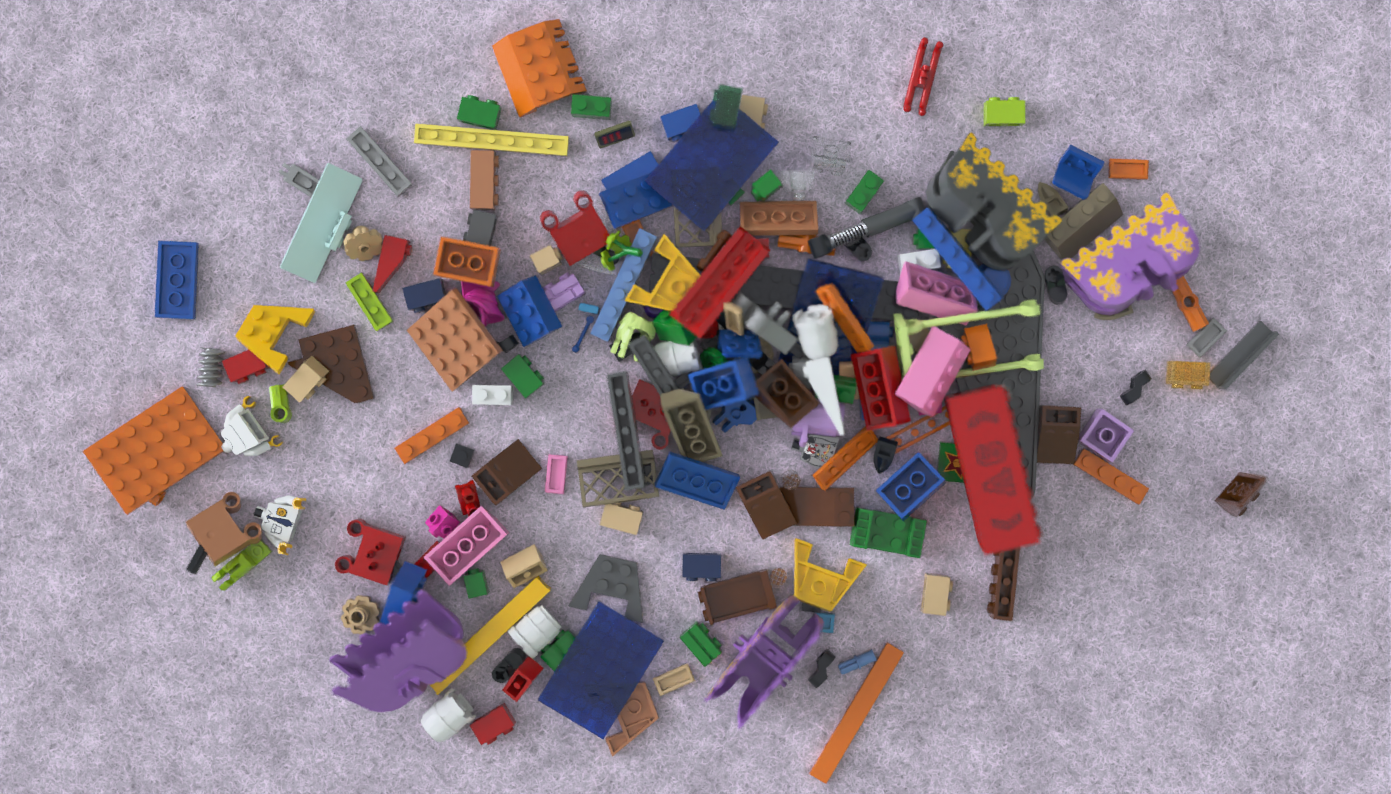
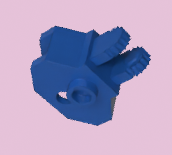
[713,399,757,433]

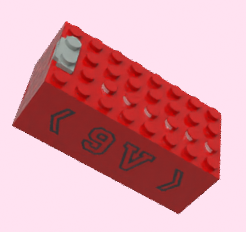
[944,383,1042,555]

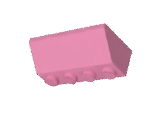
[896,261,978,325]
[895,327,971,417]
[424,506,510,586]

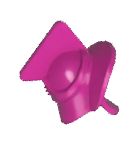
[461,281,505,327]

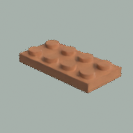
[740,201,818,236]

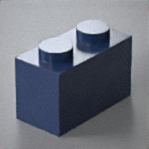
[402,278,446,313]
[682,553,721,581]

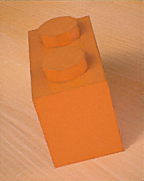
[961,324,997,371]

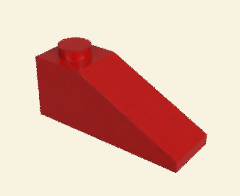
[373,235,412,293]

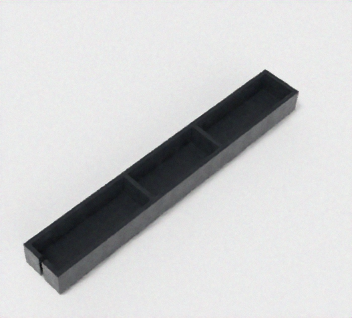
[649,253,919,321]

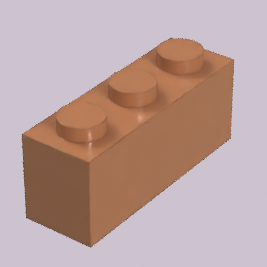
[470,150,499,210]

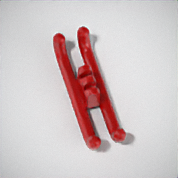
[903,37,944,116]

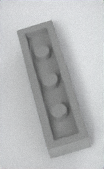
[346,126,413,197]

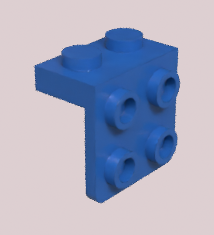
[1052,144,1104,200]
[717,329,762,358]

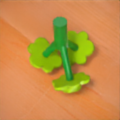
[601,230,643,271]

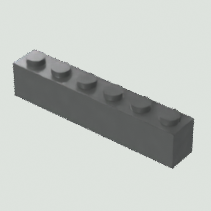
[606,371,646,490]

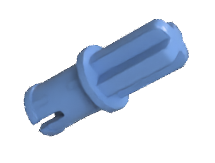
[838,649,877,674]

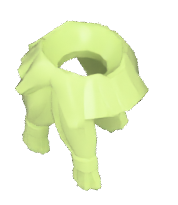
[610,312,656,362]

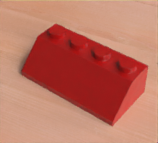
[851,345,911,431]

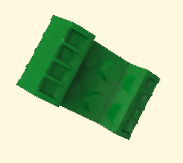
[849,507,928,558]

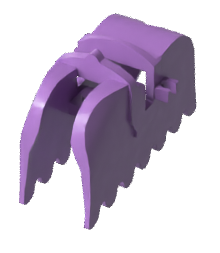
[329,590,467,712]

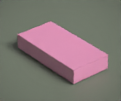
[545,454,568,494]

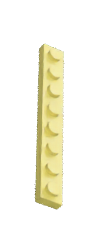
[414,124,569,156]

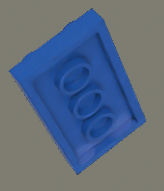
[599,167,683,229]
[155,241,199,319]
[654,451,740,510]

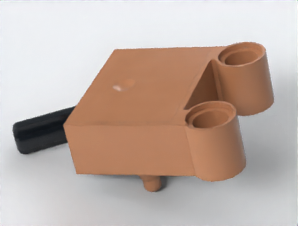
[186,492,262,575]

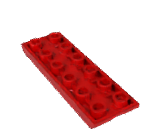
[669,226,771,339]

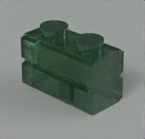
[709,84,742,130]

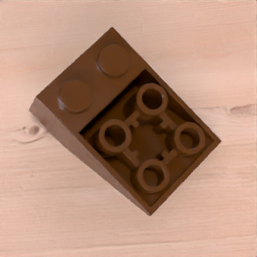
[1037,405,1081,464]
[471,439,542,506]
[736,471,797,540]

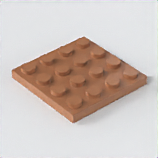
[407,288,502,392]

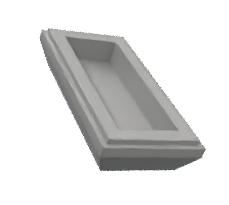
[1186,317,1227,358]

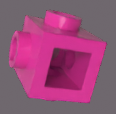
[425,505,460,539]

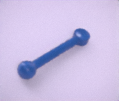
[572,316,594,353]

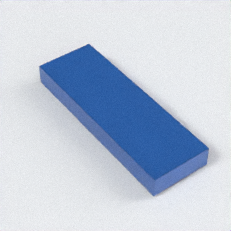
[601,151,660,190]

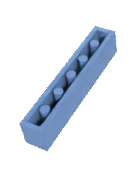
[590,228,658,342]

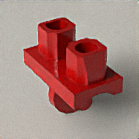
[455,480,480,517]

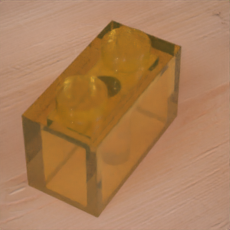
[1166,361,1210,389]

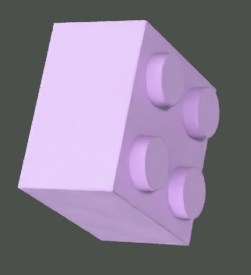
[1078,409,1134,463]

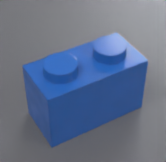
[660,104,704,142]

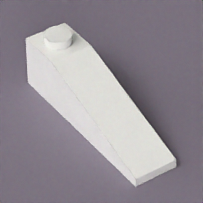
[803,357,845,435]

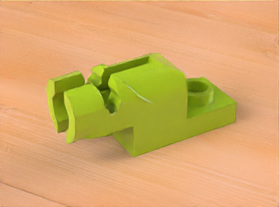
[212,539,272,591]

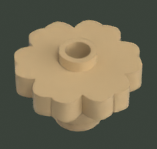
[343,226,383,261]
[341,595,381,635]

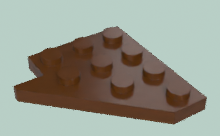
[288,325,375,403]

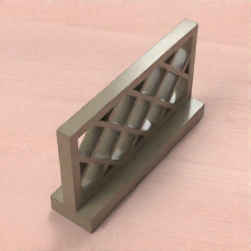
[671,167,722,248]
[576,450,659,508]

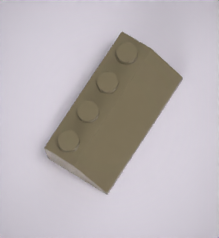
[1044,183,1123,260]
[660,389,723,462]

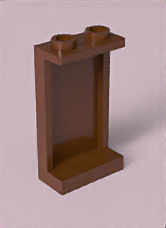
[697,569,777,625]

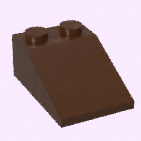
[755,359,820,428]

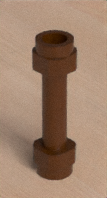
[696,230,732,272]

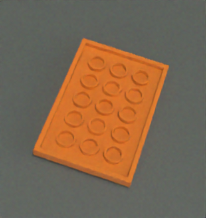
[83,386,224,515]

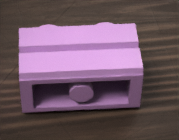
[543,272,586,312]

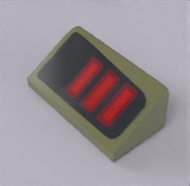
[594,120,635,149]

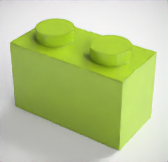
[984,97,1025,126]

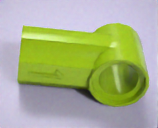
[269,384,292,423]

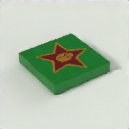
[937,442,964,483]

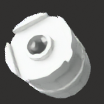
[793,305,838,360]
[654,339,702,376]
[508,605,562,659]
[421,688,476,742]

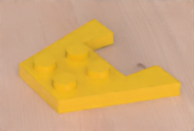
[624,234,700,311]
[235,305,315,374]
[794,538,867,612]

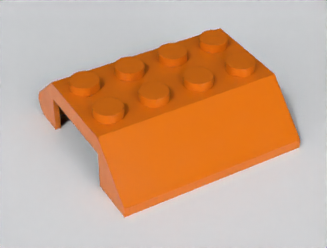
[492,19,587,118]

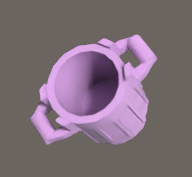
[791,387,845,447]

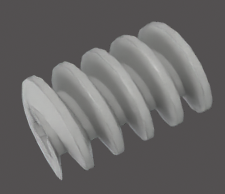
[196,347,225,387]

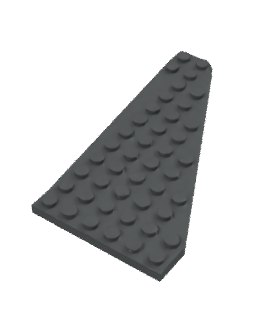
[935,251,1045,500]

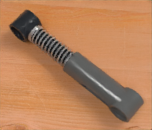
[807,197,925,259]

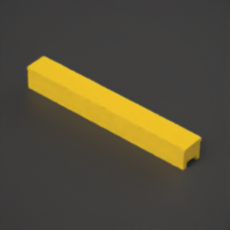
[429,576,552,695]

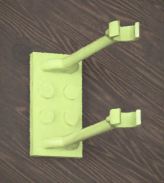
[893,300,1044,381]

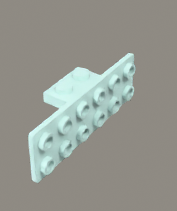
[280,163,362,283]

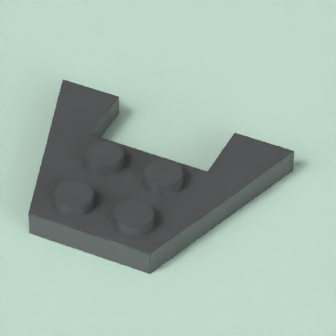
[569,554,643,623]

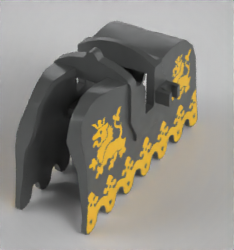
[926,132,1062,271]

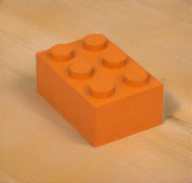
[433,236,501,287]

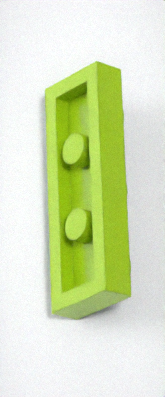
[345,272,393,332]

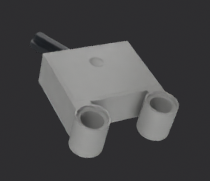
[731,292,804,358]

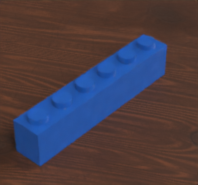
[912,207,1005,311]

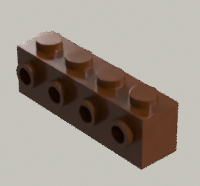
[987,547,1020,621]

